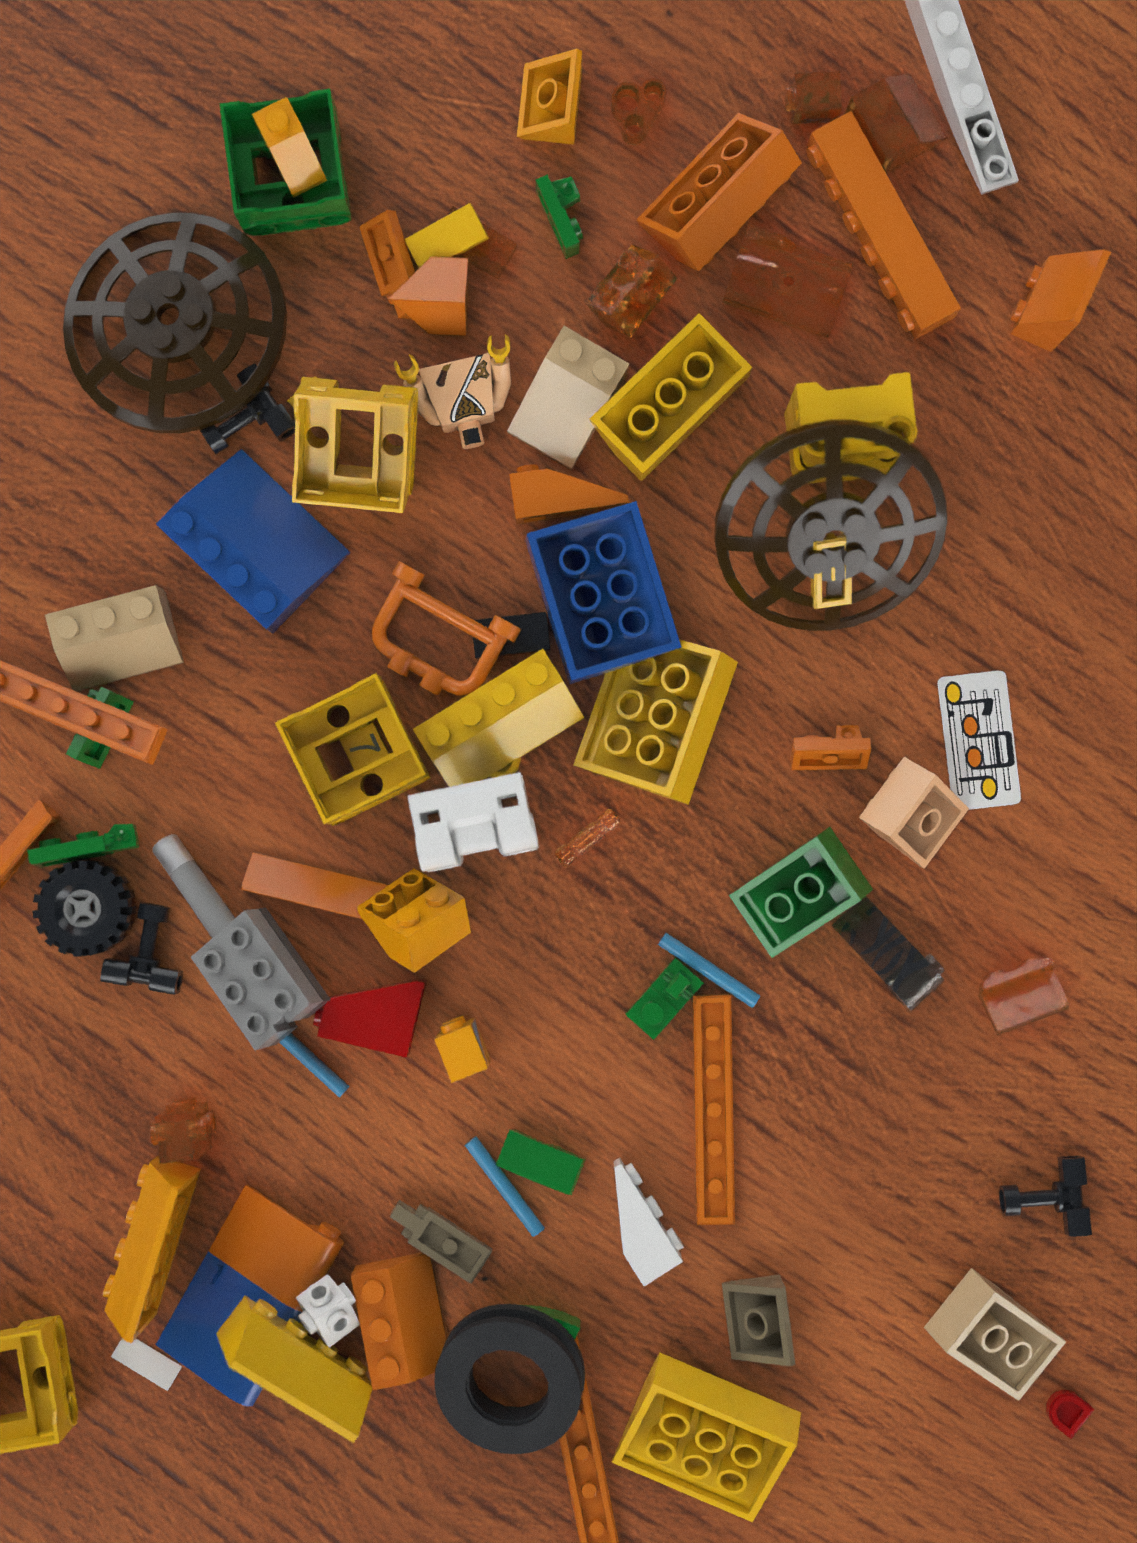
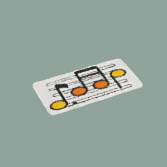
[938,671,1021,810]

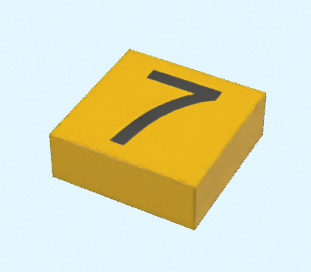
[339,723,389,771]

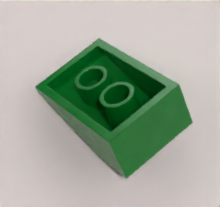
[729,827,873,958]

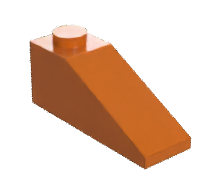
[509,464,629,525]

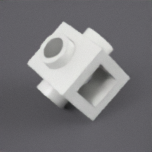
[296,1274,360,1347]

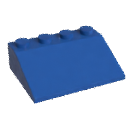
[156,449,351,634]
[525,501,681,684]

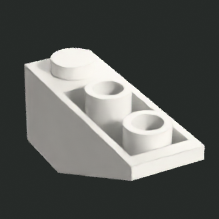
[614,1158,684,1286]

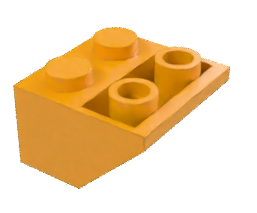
[357,868,471,973]

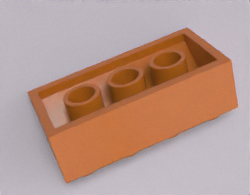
[636,113,802,271]

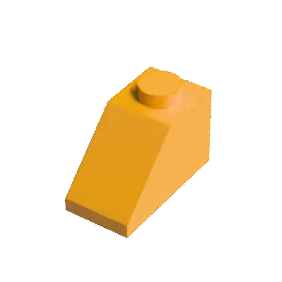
[252,97,327,198]

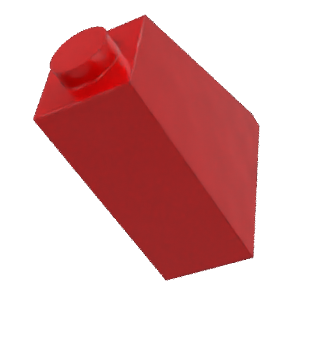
[313,978,427,1058]

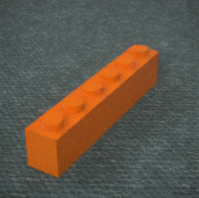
[806,111,961,339]

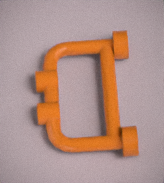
[372,560,522,696]

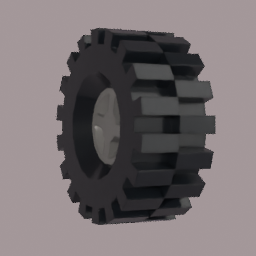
[32,860,136,957]

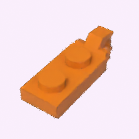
[359,210,415,319]

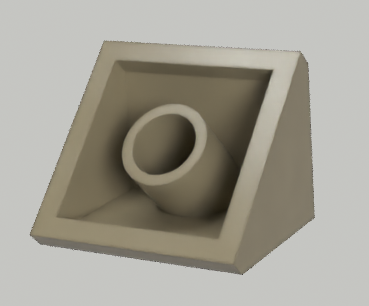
[722,1274,796,1366]

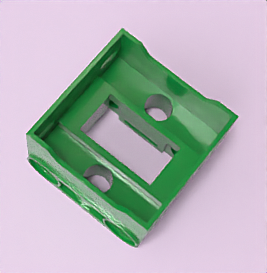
[219,89,351,236]

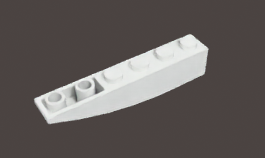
[904,0,1019,195]

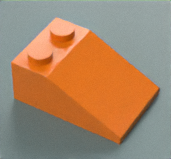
[1010,249,1111,352]

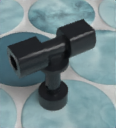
[200,364,295,454]
[100,902,183,995]
[999,1155,1092,1237]

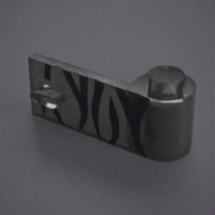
[832,896,945,1012]

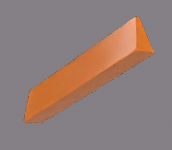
[0,800,61,891]
[241,852,388,919]

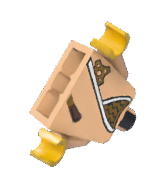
[394,335,511,449]

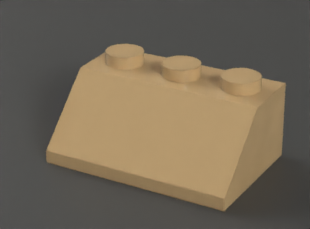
[45,585,184,692]

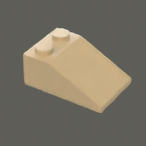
[507,326,630,470]
[924,1268,1066,1401]

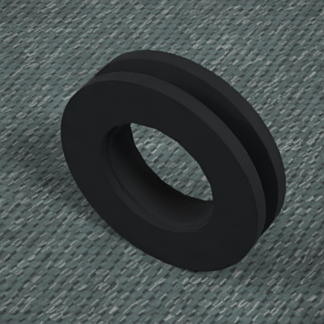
[434,1304,585,1454]

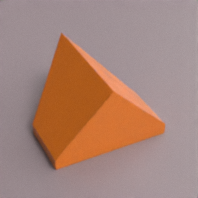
[388,256,469,336]

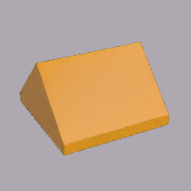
[517,49,582,145]

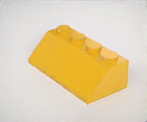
[589,313,753,481]
[413,649,584,787]
[216,1296,372,1443]

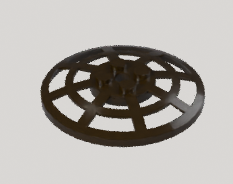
[63,213,287,433]
[714,420,948,631]

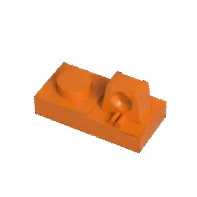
[790,725,871,770]

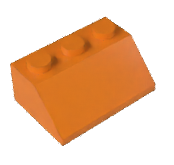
[351,1252,447,1390]

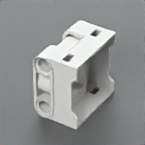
[408,772,539,872]

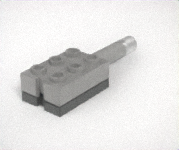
[152,834,330,1050]

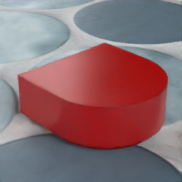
[1046,1390,1095,1439]

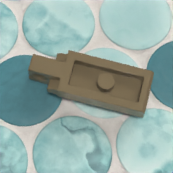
[390,1200,493,1284]

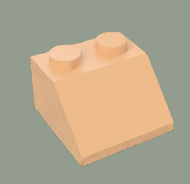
[859,757,969,869]

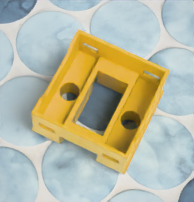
[784,372,917,483]
[292,377,418,513]
[275,673,431,826]
[0,1315,78,1454]

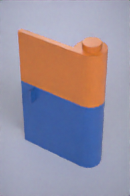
[156,1185,344,1407]

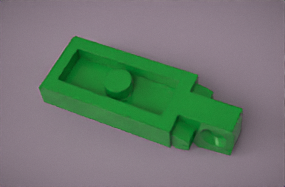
[27,824,139,868]

